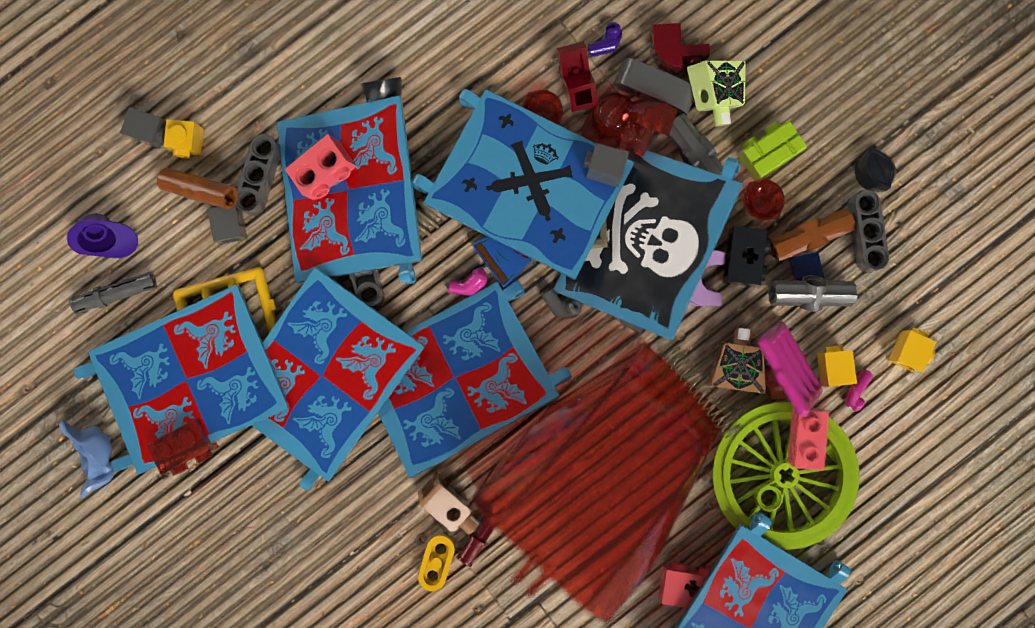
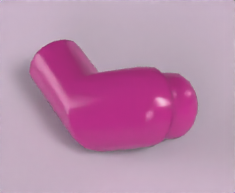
[448,268,487,296]

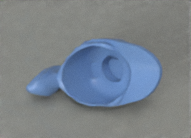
[59,420,114,498]

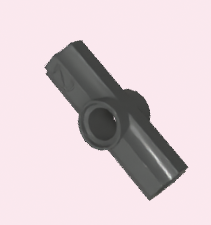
[664,113,724,176]
[768,275,858,312]

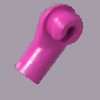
[844,369,873,411]

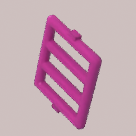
[758,322,823,416]

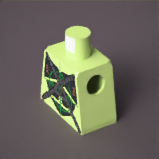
[687,61,746,126]

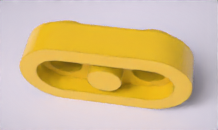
[418,534,455,591]

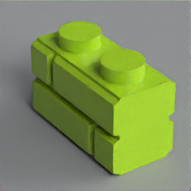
[738,120,807,182]

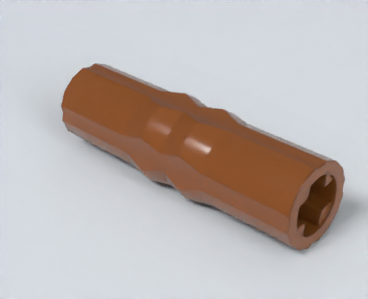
[157,168,238,209]

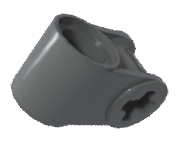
[349,269,385,309]

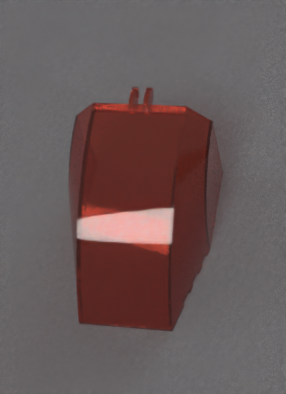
[471,342,726,625]

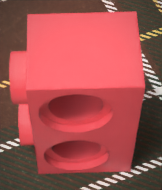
[285,134,357,200]
[788,407,829,470]

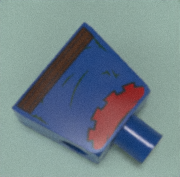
[472,236,533,289]

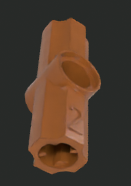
[770,208,856,262]

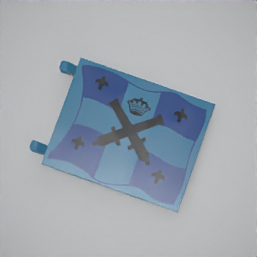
[412,89,634,280]

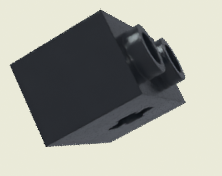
[722,226,771,287]

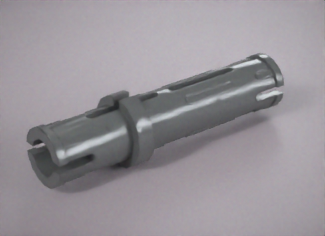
[69,271,157,315]

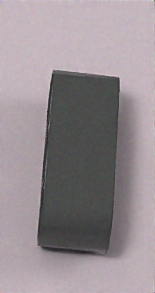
[614,58,694,116]
[235,134,281,216]
[847,190,889,273]

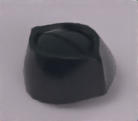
[361,77,402,102]
[854,147,896,192]

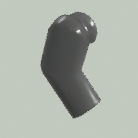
[542,288,582,319]

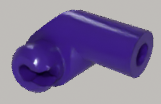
[588,22,622,58]

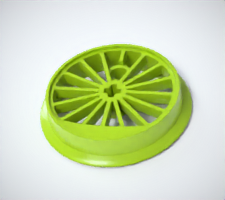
[713,402,859,549]

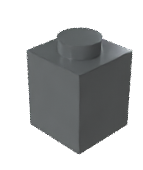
[120,107,166,149]
[583,143,629,187]
[207,205,248,245]

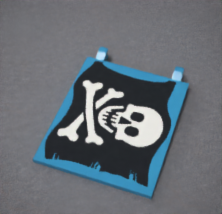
[554,127,743,341]

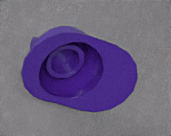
[67,213,138,258]

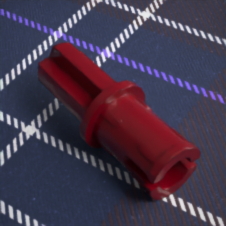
[456,512,499,567]

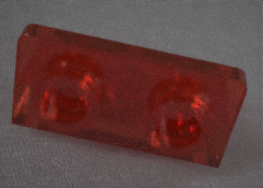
[146,418,219,476]

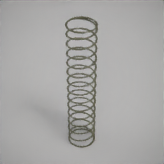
[664,347,742,438]

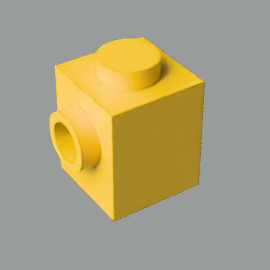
[164,119,204,158]
[888,328,937,373]
[817,345,857,387]

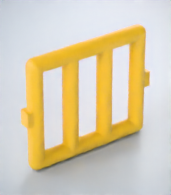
[173,267,278,342]

